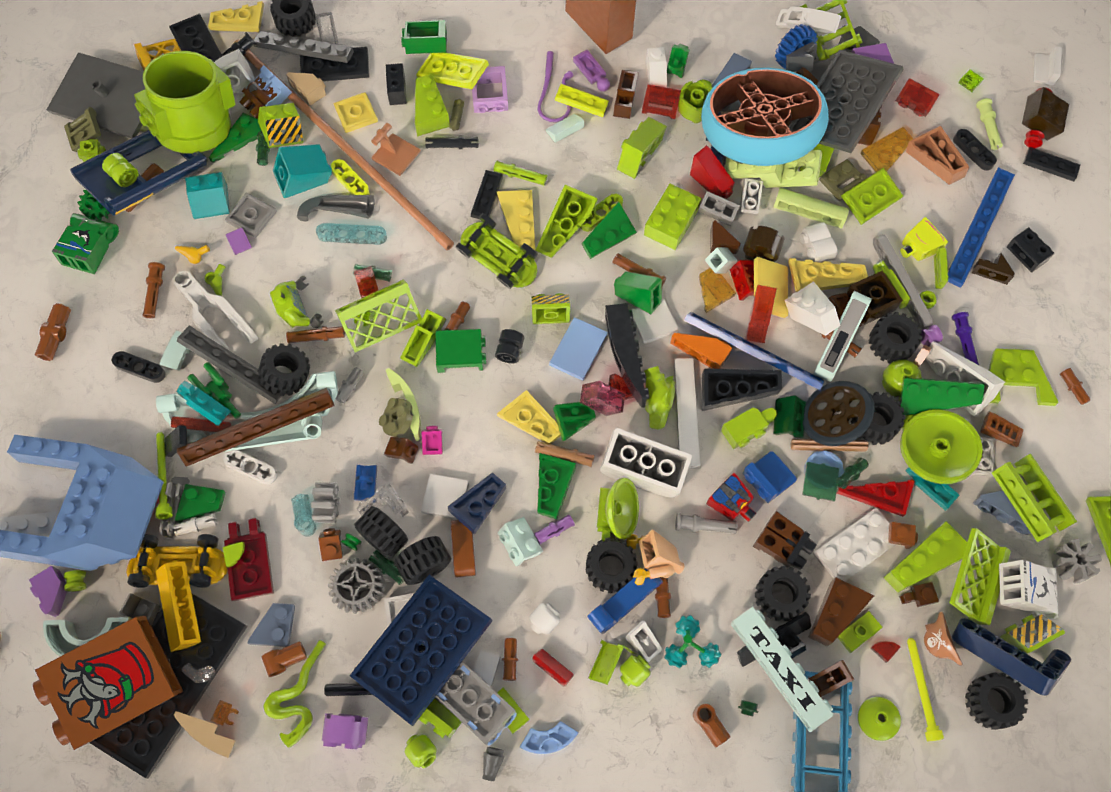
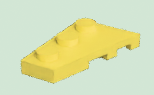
[208,1,264,32]
[497,390,561,444]

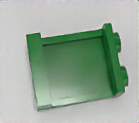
[436,329,486,373]

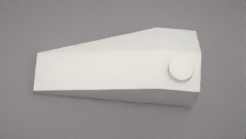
[214,49,255,95]
[925,341,1005,416]

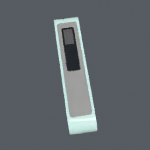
[813,291,872,382]

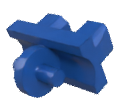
[354,465,377,501]

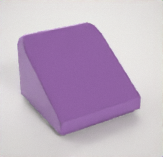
[226,228,252,255]

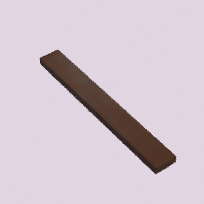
[177,388,335,467]

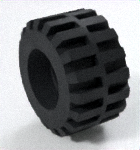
[270,0,316,37]
[868,312,922,364]
[258,343,310,396]
[850,392,905,445]
[354,506,408,559]
[394,536,452,585]
[585,538,638,593]
[755,565,811,621]
[965,672,1028,730]

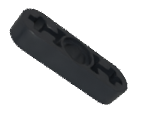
[953,129,997,171]
[111,351,166,383]

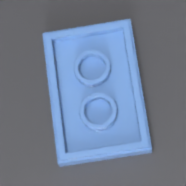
[549,317,608,381]

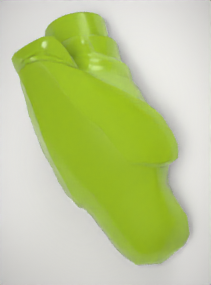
[644,366,675,430]

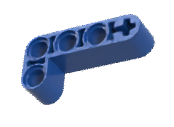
[587,569,663,634]

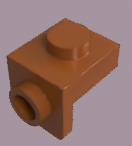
[888,522,918,549]
[318,528,343,561]

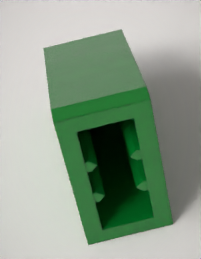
[614,271,662,315]

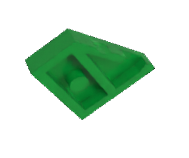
[553,401,596,441]

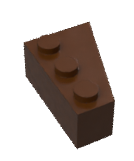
[808,577,874,646]

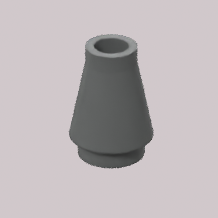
[482,747,505,781]

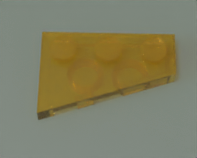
[860,127,913,172]

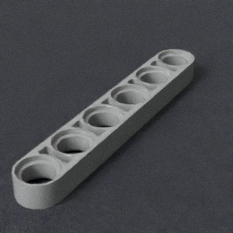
[873,235,933,329]

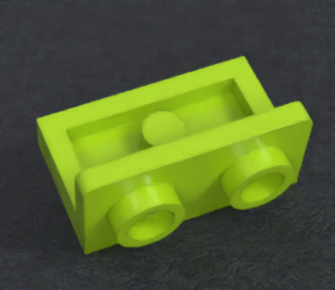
[419,698,462,738]

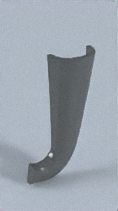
[297,195,375,222]

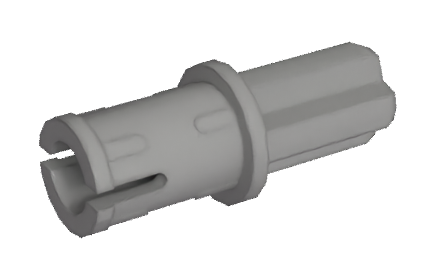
[335,367,363,404]

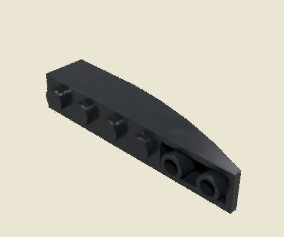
[605,303,649,408]

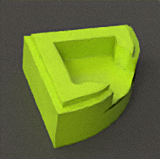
[222,542,245,568]

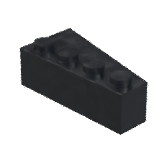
[702,369,782,411]

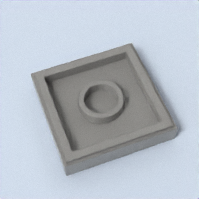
[225,193,276,238]

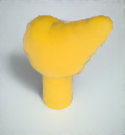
[175,245,210,264]

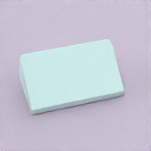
[546,114,584,143]

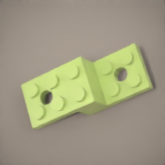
[725,150,822,188]

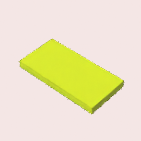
[416,53,489,89]

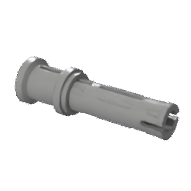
[675,513,738,534]

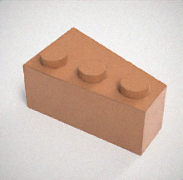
[906,126,969,185]

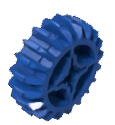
[775,24,818,69]

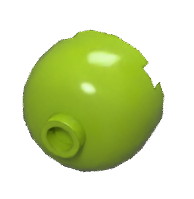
[882,360,922,397]

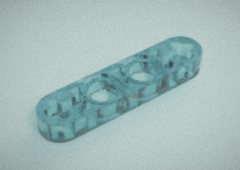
[316,223,387,245]

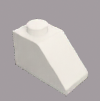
[645,47,667,89]

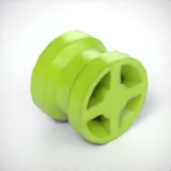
[64,570,87,592]

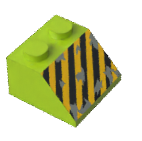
[258,103,303,148]
[531,293,570,324]
[1000,614,1065,654]

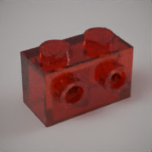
[895,78,940,117]

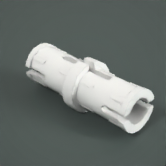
[174,513,218,537]

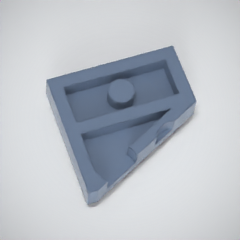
[247,603,295,647]

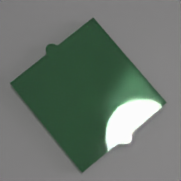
[802,462,839,502]

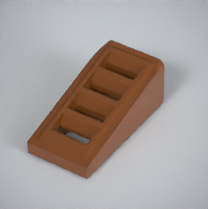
[980,412,1023,447]

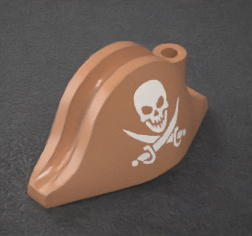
[924,612,963,666]

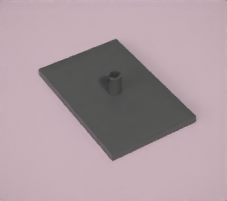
[789,50,904,153]
[46,52,145,139]

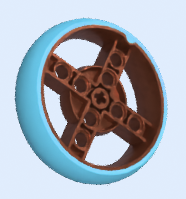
[701,68,829,166]

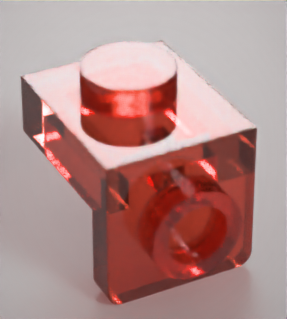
[607,374,634,400]

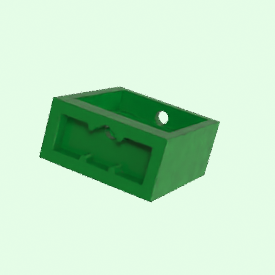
[401,20,447,54]

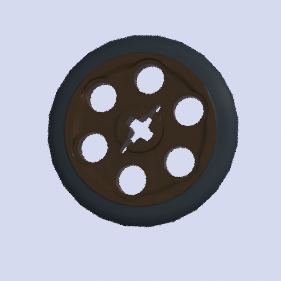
[803,381,875,446]

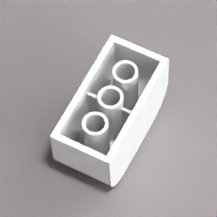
[600,428,692,498]

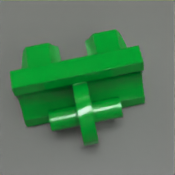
[667,44,690,78]

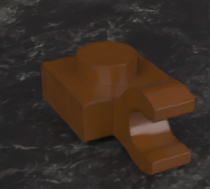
[899,582,939,607]

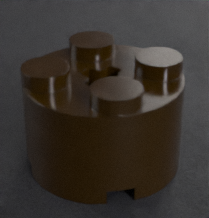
[743,226,785,262]

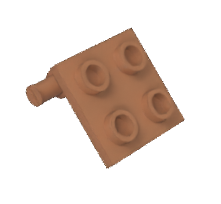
[371,123,421,176]

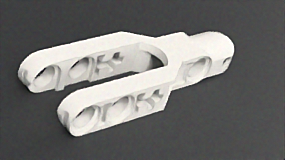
[173,270,258,352]

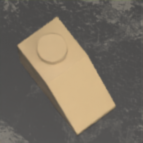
[286,72,326,106]

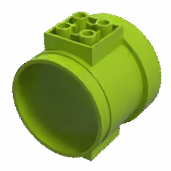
[134,51,236,154]

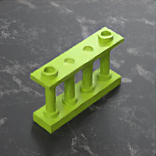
[800,0,863,61]
[991,454,1077,542]

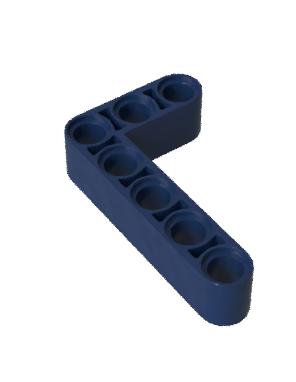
[952,618,1071,696]

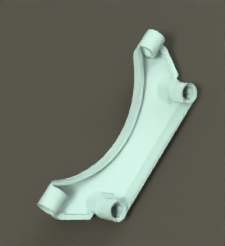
[156,371,338,452]

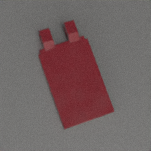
[224,518,274,601]

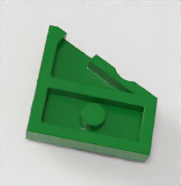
[175,484,226,523]

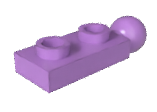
[573,50,610,92]

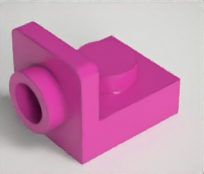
[422,426,443,455]

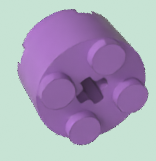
[322,713,369,749]

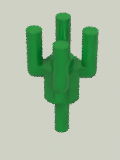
[187,362,241,419]

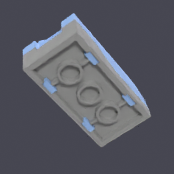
[436,661,517,745]

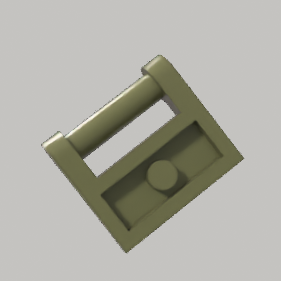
[64,107,101,152]
[819,159,867,200]

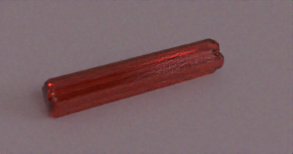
[171,416,232,432]

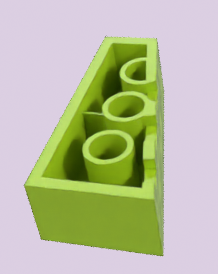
[883,521,967,593]

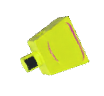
[900,217,948,261]

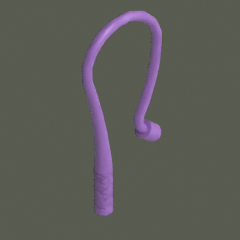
[537,51,573,122]

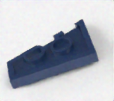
[448,473,506,535]

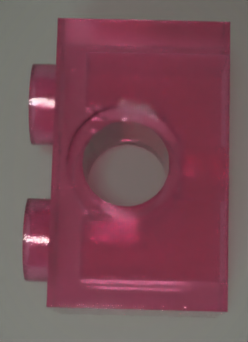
[580,381,625,416]

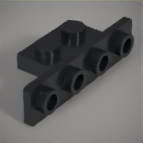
[737,612,812,667]

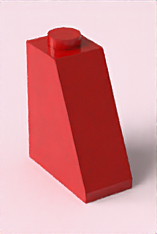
[690,145,735,199]

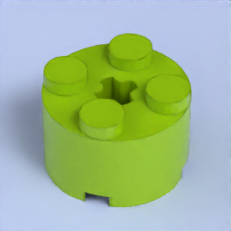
[678,81,712,124]

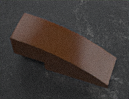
[613,70,638,119]

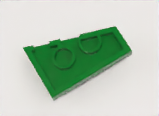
[581,202,637,259]

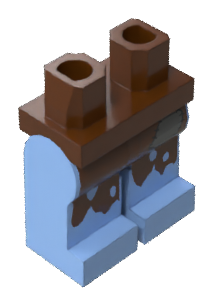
[239,65,292,119]

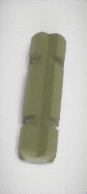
[449,99,464,131]

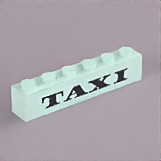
[731,607,833,732]

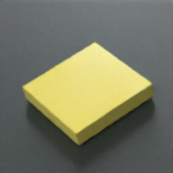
[333,92,378,133]

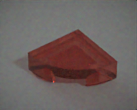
[870,641,901,663]

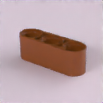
[451,520,476,578]

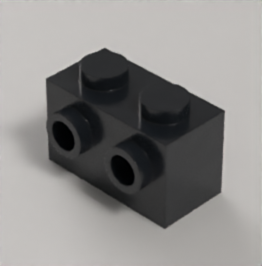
[1007,227,1054,273]

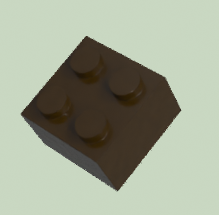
[847,270,903,325]

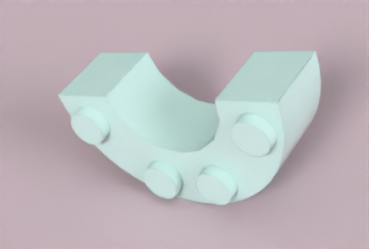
[43,617,131,656]

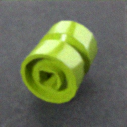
[102,153,138,187]

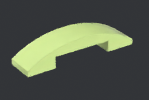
[385,368,421,442]

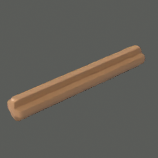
[790,439,868,452]

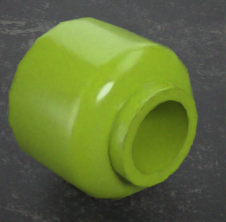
[620,655,651,687]
[404,734,437,768]

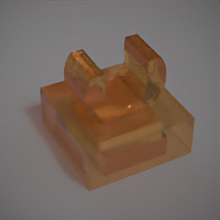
[210,700,239,726]

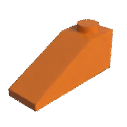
[670,333,732,369]

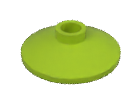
[858,697,901,741]

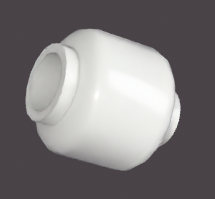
[530,603,560,635]

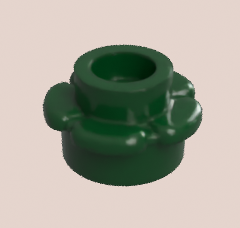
[738,700,759,717]

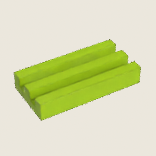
[934,248,948,289]

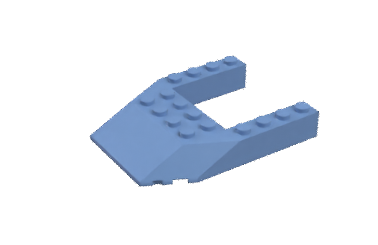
[0,435,164,571]

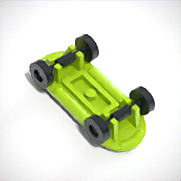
[455,213,538,289]

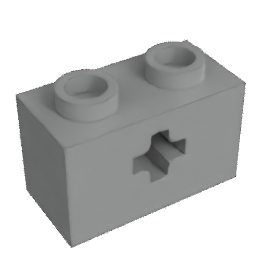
[698,191,740,226]

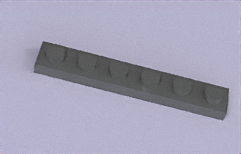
[254,31,354,63]
[177,325,282,404]

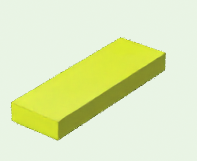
[555,84,609,117]

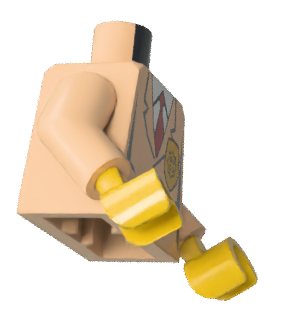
[626,529,685,585]

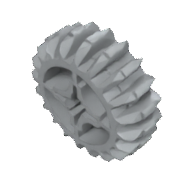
[328,558,384,614]

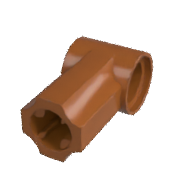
[261,641,307,677]
[693,704,731,748]

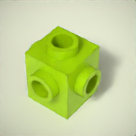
[77,139,106,162]

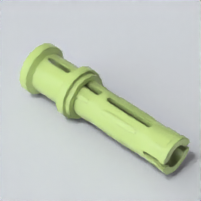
[976,98,1003,150]

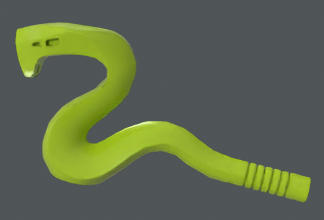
[263,640,326,748]

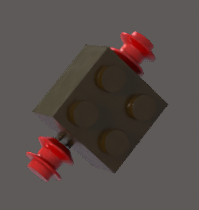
[1022,87,1069,149]

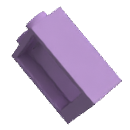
[472,66,508,113]

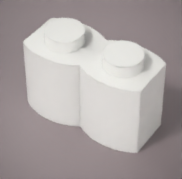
[800,222,838,263]

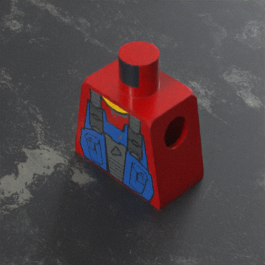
[706,473,757,522]

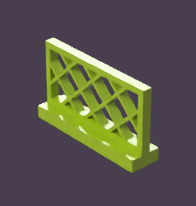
[335,279,422,353]
[949,528,1011,626]

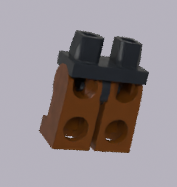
[752,511,817,570]

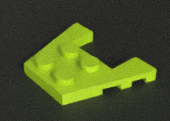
[988,348,1058,406]

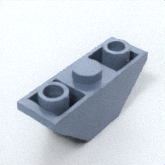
[973,490,1031,535]

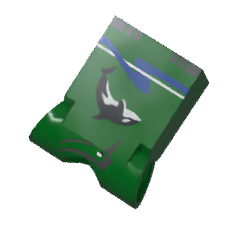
[52,213,119,275]

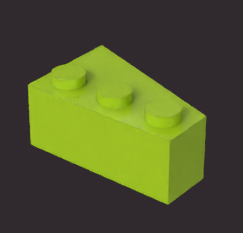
[415,74,450,137]
[617,117,667,179]

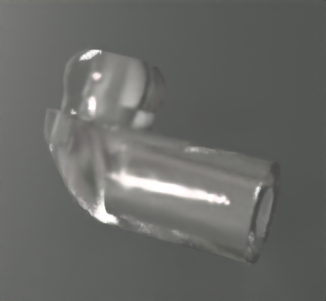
[182,663,215,683]

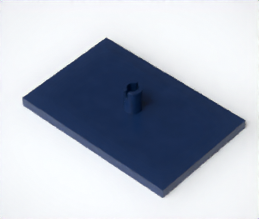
[350,575,493,726]

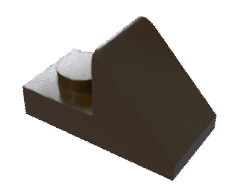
[972,253,1015,285]

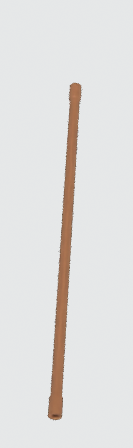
[235,39,454,250]

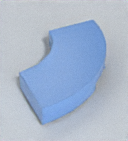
[520,721,578,754]

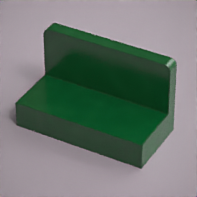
[773,395,806,438]

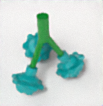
[664,615,721,668]

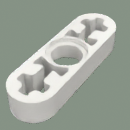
[223,450,277,485]

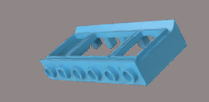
[791,671,852,792]

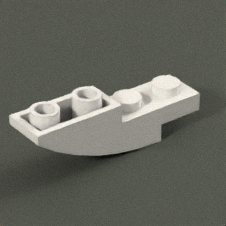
[776,7,841,33]
[740,177,763,215]

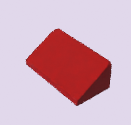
[532,649,574,687]

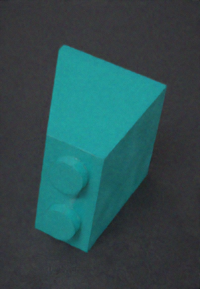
[272,144,332,198]

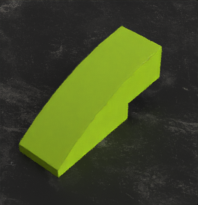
[400,309,447,367]

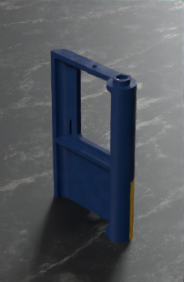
[70,130,208,216]

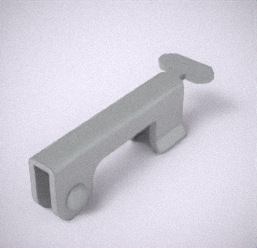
[159,477,190,538]

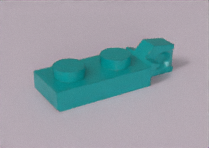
[176,380,231,426]
[905,467,960,511]

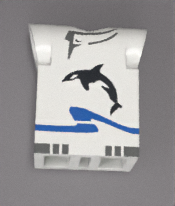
[999,560,1059,619]

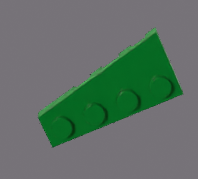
[899,377,985,415]

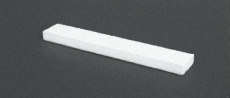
[674,358,700,468]

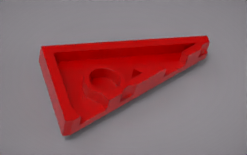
[836,479,915,517]

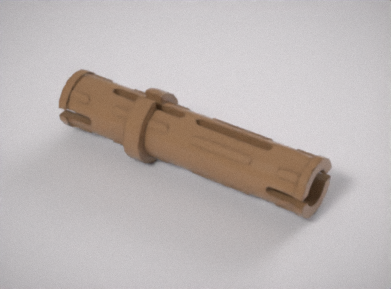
[535,441,595,468]

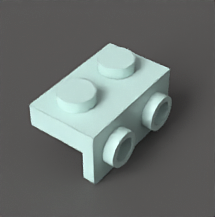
[498,517,543,566]

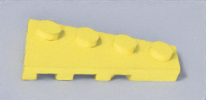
[497,190,535,250]
[788,258,868,292]

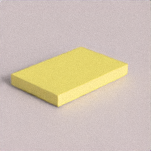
[754,257,788,318]

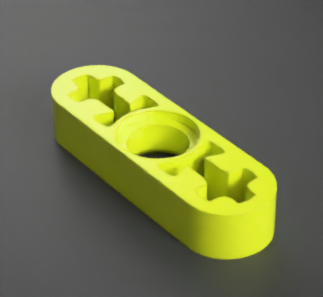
[331,159,370,195]

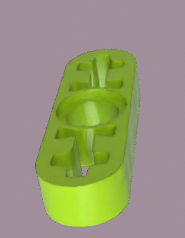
[580,194,623,232]

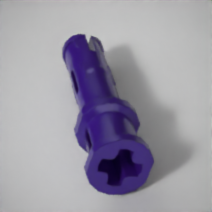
[951,312,979,365]

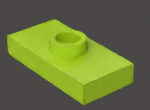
[837,611,883,653]

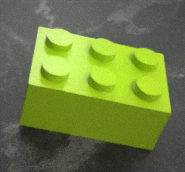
[644,183,702,250]

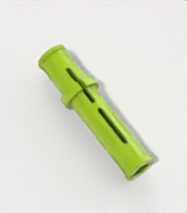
[494,160,547,186]

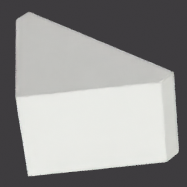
[626,620,662,662]

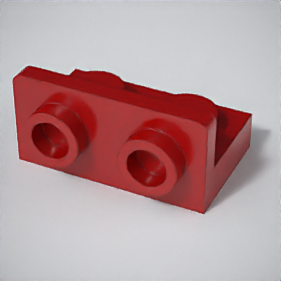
[730,260,754,300]

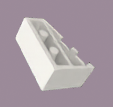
[785,281,840,336]

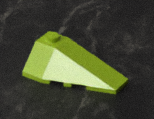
[535,185,598,258]

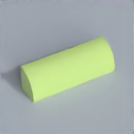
[774,187,849,229]

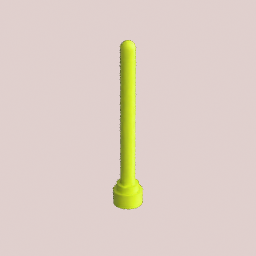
[907,638,944,742]

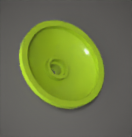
[605,478,639,539]

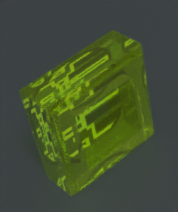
[958,69,984,92]

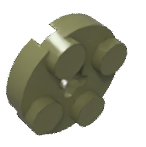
[379,398,413,437]

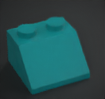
[185,172,230,219]

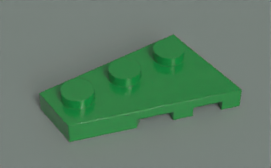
[537,453,577,519]

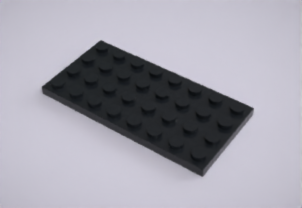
[90,593,248,779]

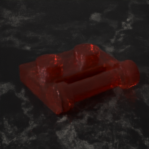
[642,84,681,119]

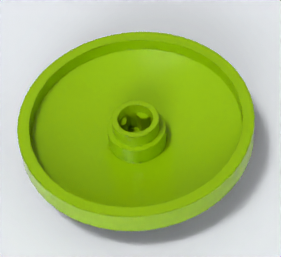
[900,410,983,484]

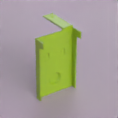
[588,639,637,685]

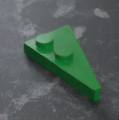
[208,113,263,163]

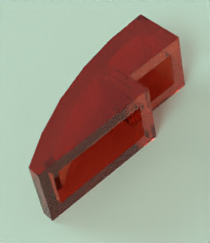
[745,285,777,344]

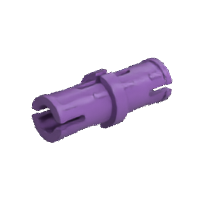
[534,514,575,544]

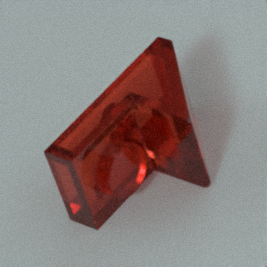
[354,266,379,298]

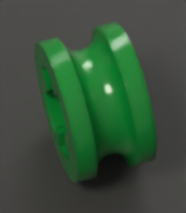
[341,533,362,551]

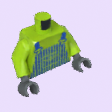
[270,276,324,328]

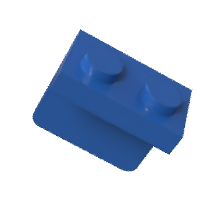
[742,451,797,503]

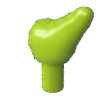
[204,264,226,296]

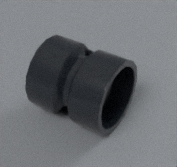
[495,329,524,364]

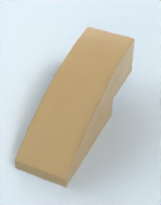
[174,711,235,758]

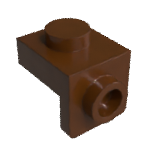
[384,437,419,464]

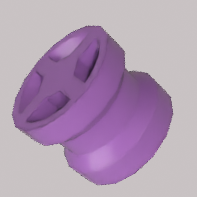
[920,325,943,346]

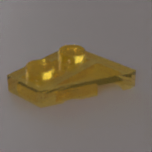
[699,268,736,313]

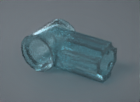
[291,494,316,537]

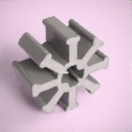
[311,482,340,523]
[1052,539,1102,584]

